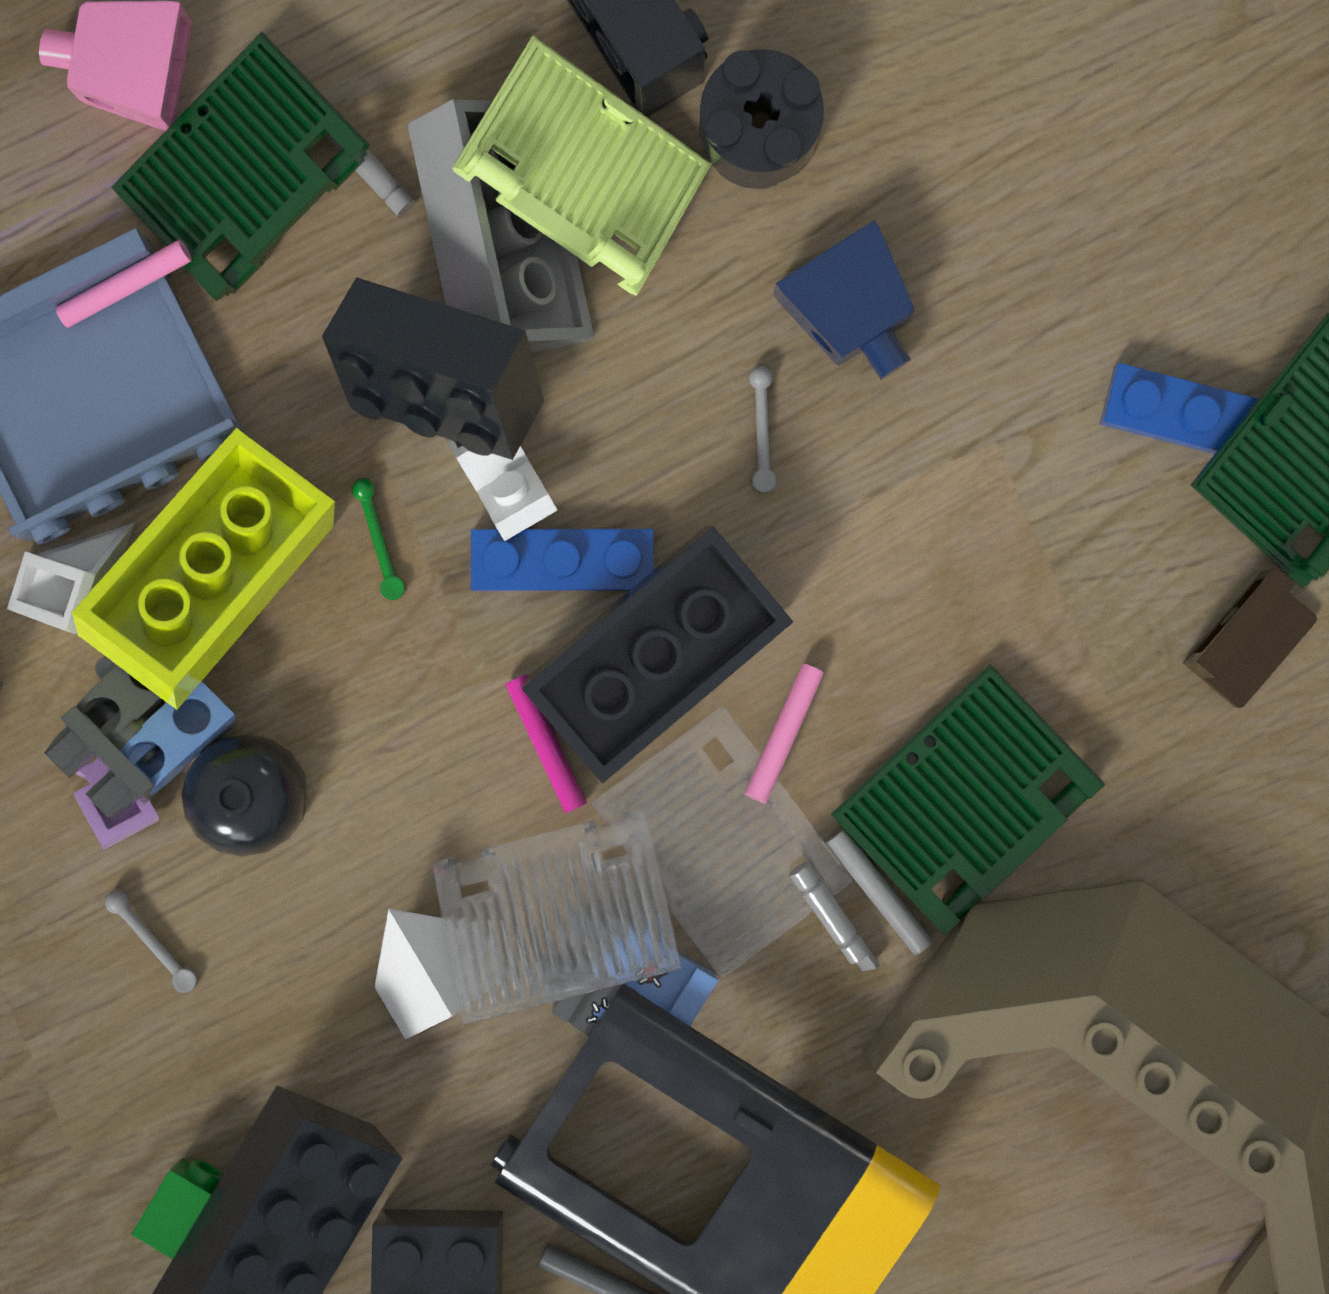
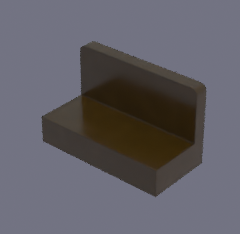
[1183,568,1317,708]

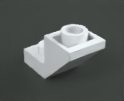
[446,438,557,541]

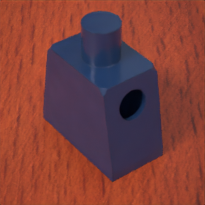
[773,220,914,380]

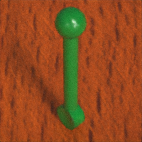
[352,478,406,600]

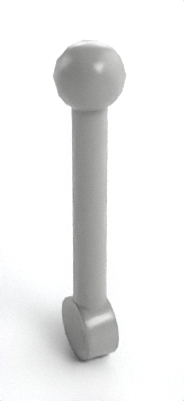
[749,366,776,493]
[105,890,198,993]

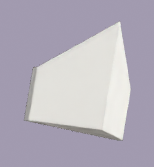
[7,522,135,634]
[375,908,511,1040]

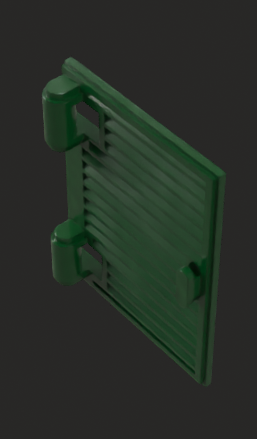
[111,32,370,301]
[1190,313,1329,588]
[831,664,1105,936]

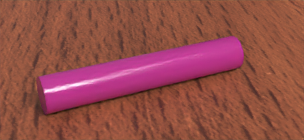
[505,674,587,813]

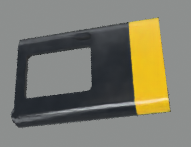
[490,983,941,1294]

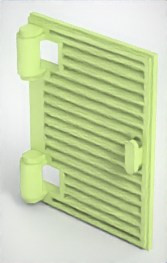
[452,36,712,296]

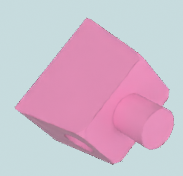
[39,1,193,131]

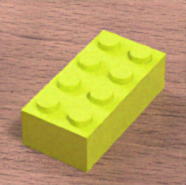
[71,428,335,710]

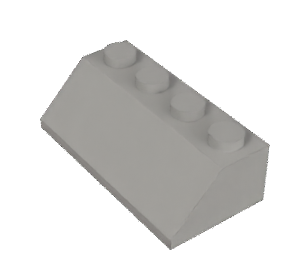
[407,99,594,353]

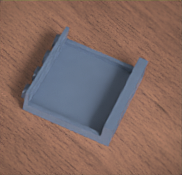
[0,228,245,544]

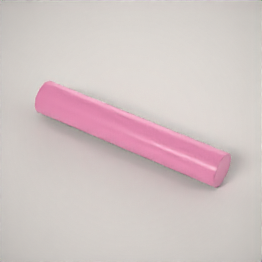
[55,239,192,328]
[744,664,824,804]

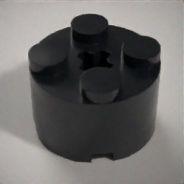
[699,49,824,189]

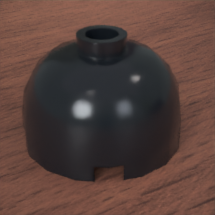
[181,734,306,857]

